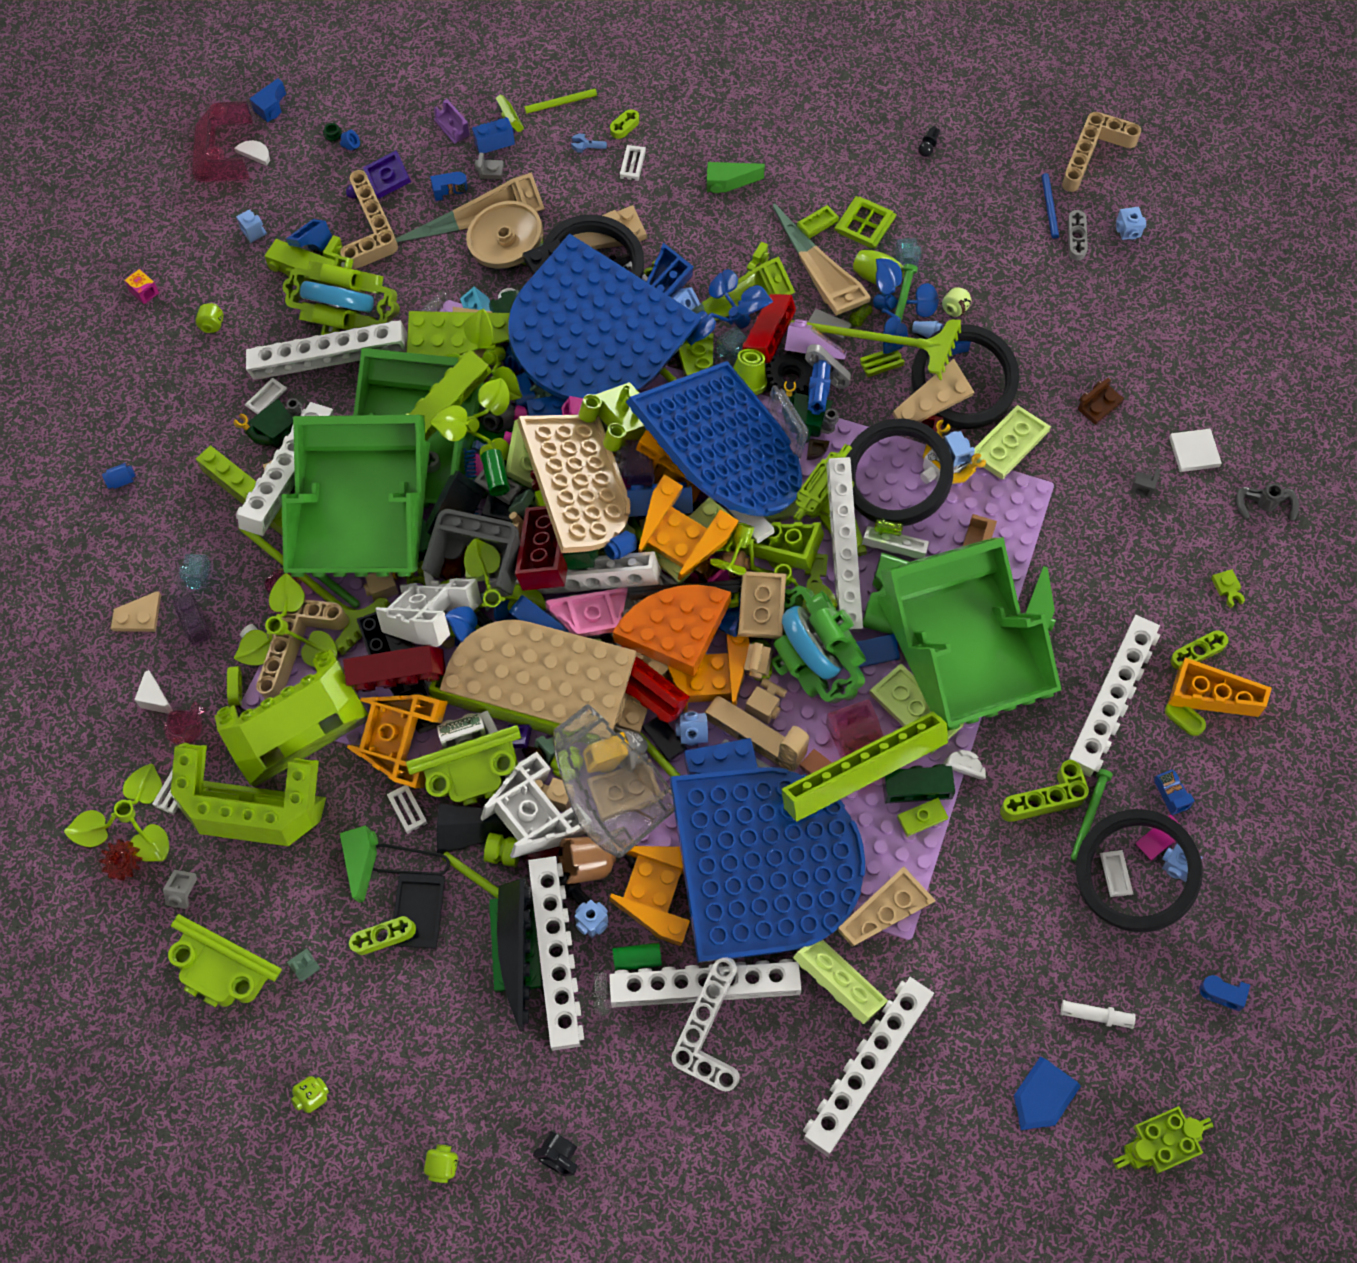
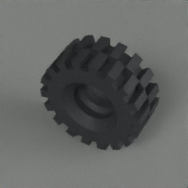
[766,351,813,401]

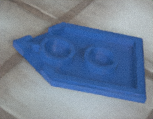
[1014,1057,1081,1130]

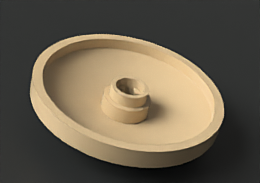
[466,201,543,269]

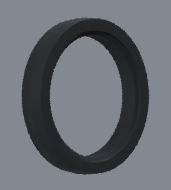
[543,214,644,279]
[911,324,1019,429]
[845,419,954,527]
[1076,809,1203,933]

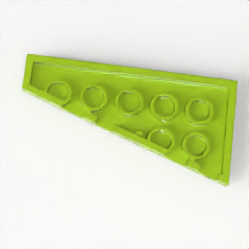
[407,311,510,356]

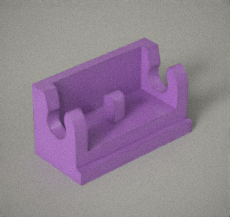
[434,99,470,144]

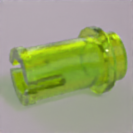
[849,303,873,327]
[874,518,903,536]

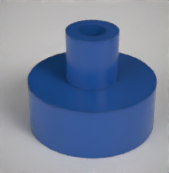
[340,130,360,151]

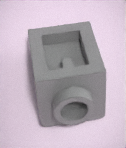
[475,153,504,180]
[163,870,197,909]

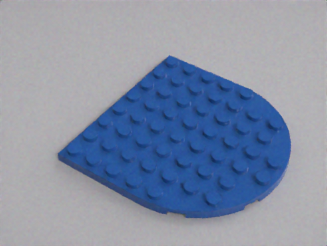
[508,233,702,400]
[626,361,802,516]
[669,767,865,963]

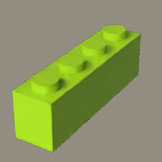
[264,239,335,286]

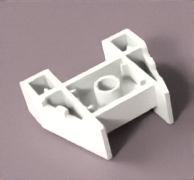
[375,578,482,647]
[481,752,592,858]

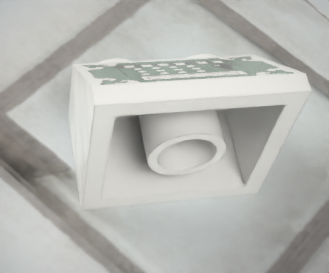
[436,713,486,749]

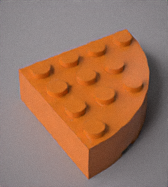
[613,585,731,677]

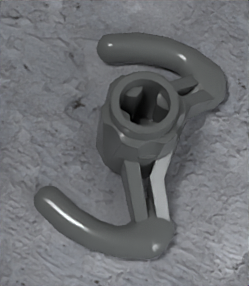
[1236,484,1299,521]

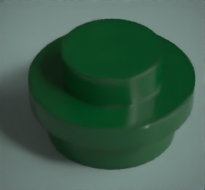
[323,123,342,141]

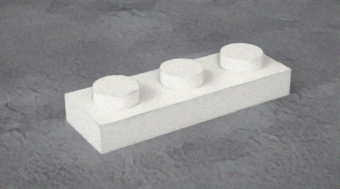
[862,526,929,559]

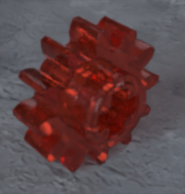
[99,839,142,881]

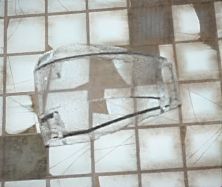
[553,704,674,858]

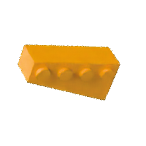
[1168,657,1272,717]

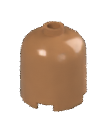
[558,836,616,884]

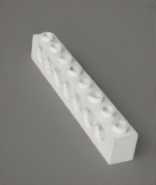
[246,320,407,380]
[236,402,333,536]
[826,457,863,632]
[485,551,660,596]
[1068,615,1160,777]
[528,856,584,1051]
[610,959,801,1008]
[803,977,934,1157]

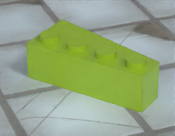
[727,522,824,571]

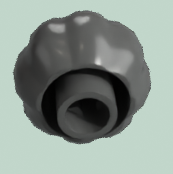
[479,401,515,434]

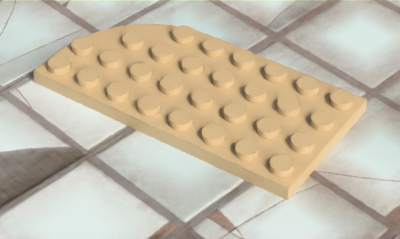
[517,415,630,553]
[440,620,637,737]

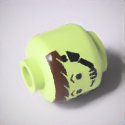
[942,287,972,317]

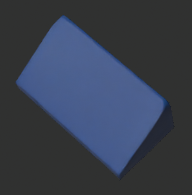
[856,634,900,668]

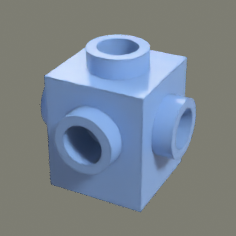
[1116,207,1146,240]
[676,711,708,746]
[1162,843,1202,882]
[575,899,609,938]

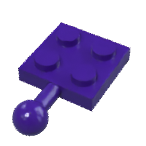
[346,150,411,199]

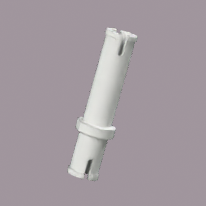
[1060,1000,1135,1029]

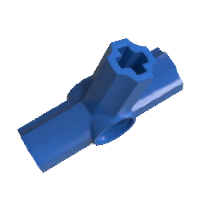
[808,360,831,415]

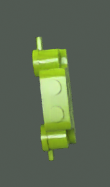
[406,725,521,806]
[168,914,282,1008]

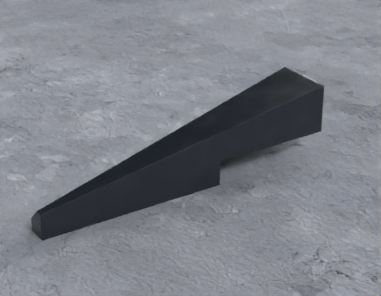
[437,804,514,854]

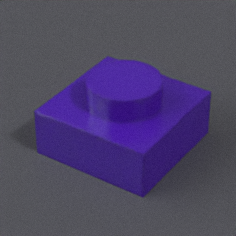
[508,724,532,748]

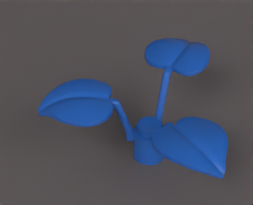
[873,258,939,354]
[687,269,773,346]
[445,600,516,647]

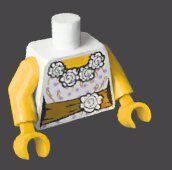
[920,420,986,484]

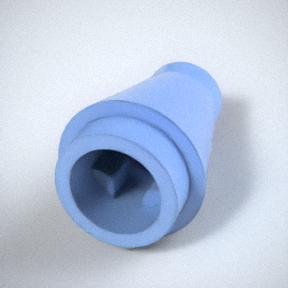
[912,321,943,338]

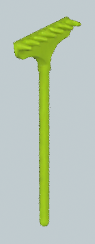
[790,319,961,380]
[238,526,391,656]

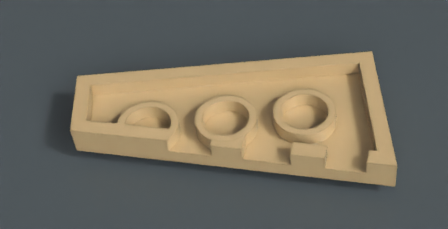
[892,359,974,422]
[837,866,936,947]

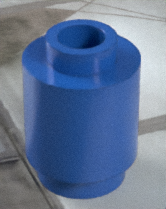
[102,463,136,489]
[604,531,638,560]

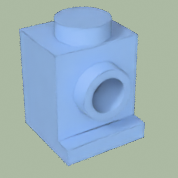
[236,209,267,243]
[670,287,700,310]
[944,431,975,467]

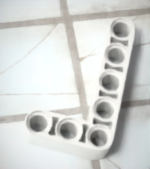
[671,957,740,1092]

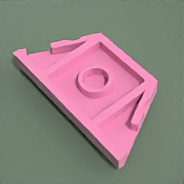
[545,587,628,637]

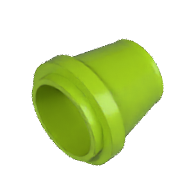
[733,349,768,395]

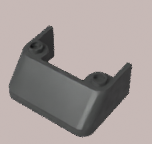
[421,509,520,595]

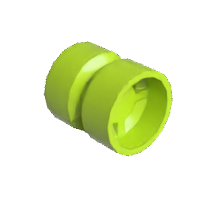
[484,833,520,868]

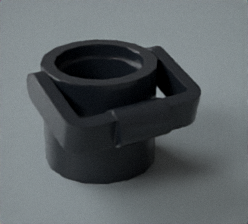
[533,1131,578,1176]

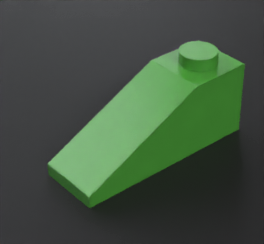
[707,162,765,193]
[1026,566,1056,632]
[340,825,378,903]

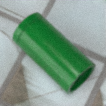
[481,449,510,496]
[613,942,662,971]

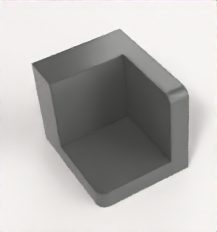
[1130,468,1161,498]

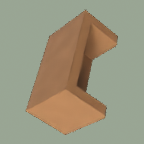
[962,514,997,547]

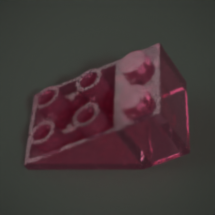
[826,699,884,758]

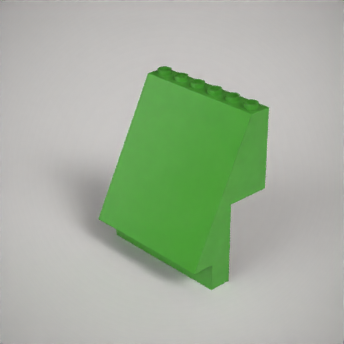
[353,348,483,508]
[281,415,430,577]
[876,537,1061,730]

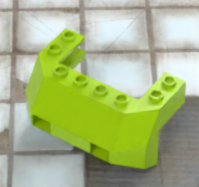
[215,649,369,787]
[171,743,326,846]

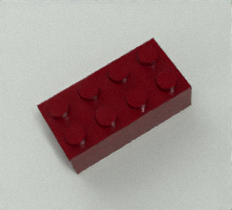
[515,506,568,591]
[343,645,446,692]

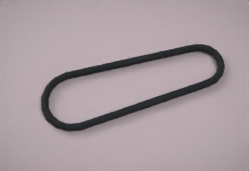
[373,843,450,876]

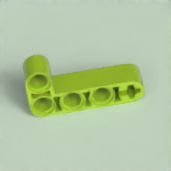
[1000,760,1089,822]

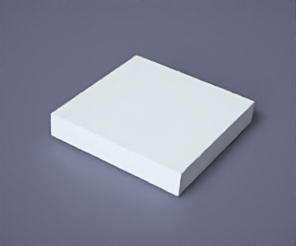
[1169,429,1222,472]

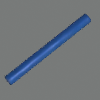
[1041,173,1059,239]

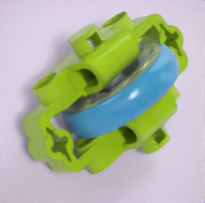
[283,255,400,335]

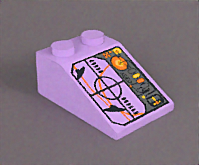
[785,319,847,360]

